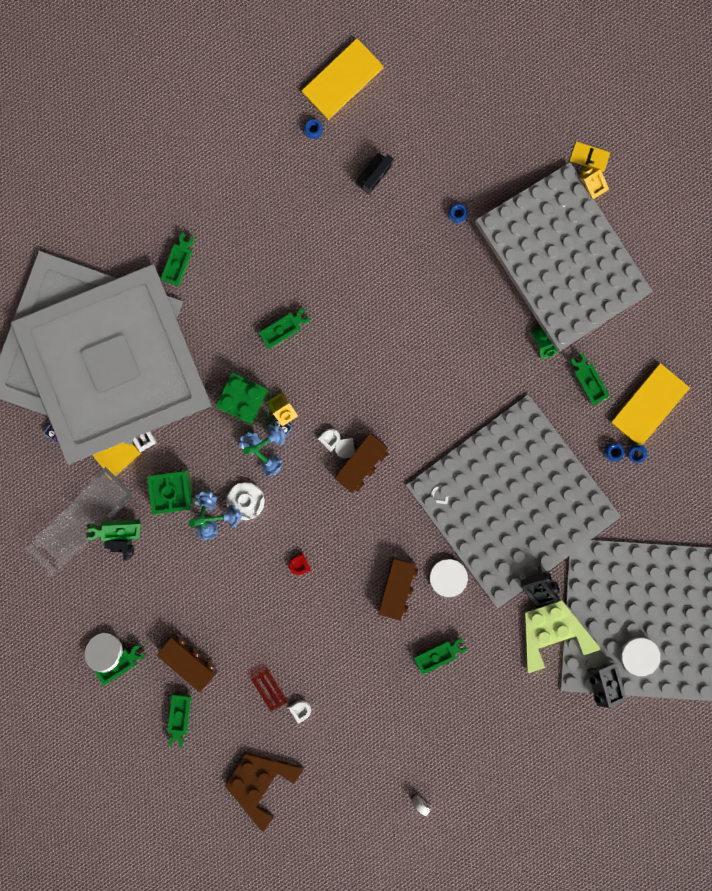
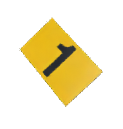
[570,141,611,172]

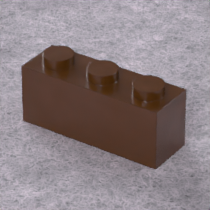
[334,434,389,493]
[378,557,418,621]
[156,634,218,693]

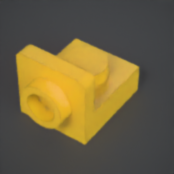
[579,166,609,199]
[267,392,298,426]

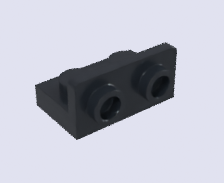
[355,153,394,195]
[520,565,560,607]
[587,662,627,708]

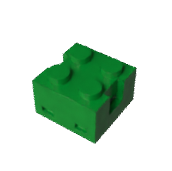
[216,373,269,424]
[147,471,194,515]

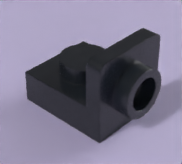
[104,540,134,561]

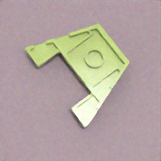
[525,600,600,673]

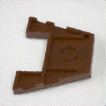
[225,752,304,833]

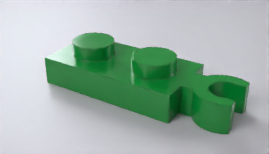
[160,232,195,287]
[259,309,311,350]
[570,353,610,406]
[86,519,141,541]
[414,637,468,675]
[93,644,146,686]
[167,693,192,748]

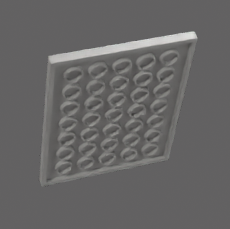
[475,162,653,352]

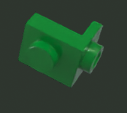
[531,328,558,359]

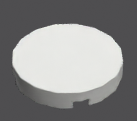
[226,482,265,520]
[430,559,468,597]
[84,633,123,672]
[621,637,660,676]

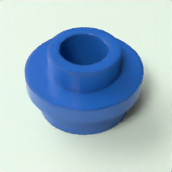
[304,119,323,139]
[448,204,468,223]
[604,443,624,462]
[628,444,648,463]

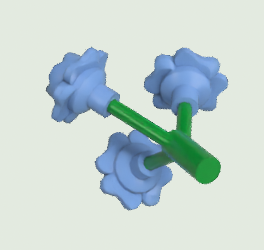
[239,424,286,477]
[189,491,242,541]

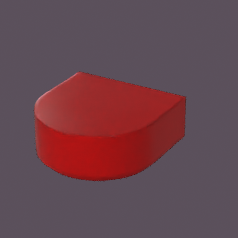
[289,553,311,575]

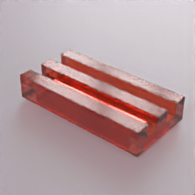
[251,668,288,712]

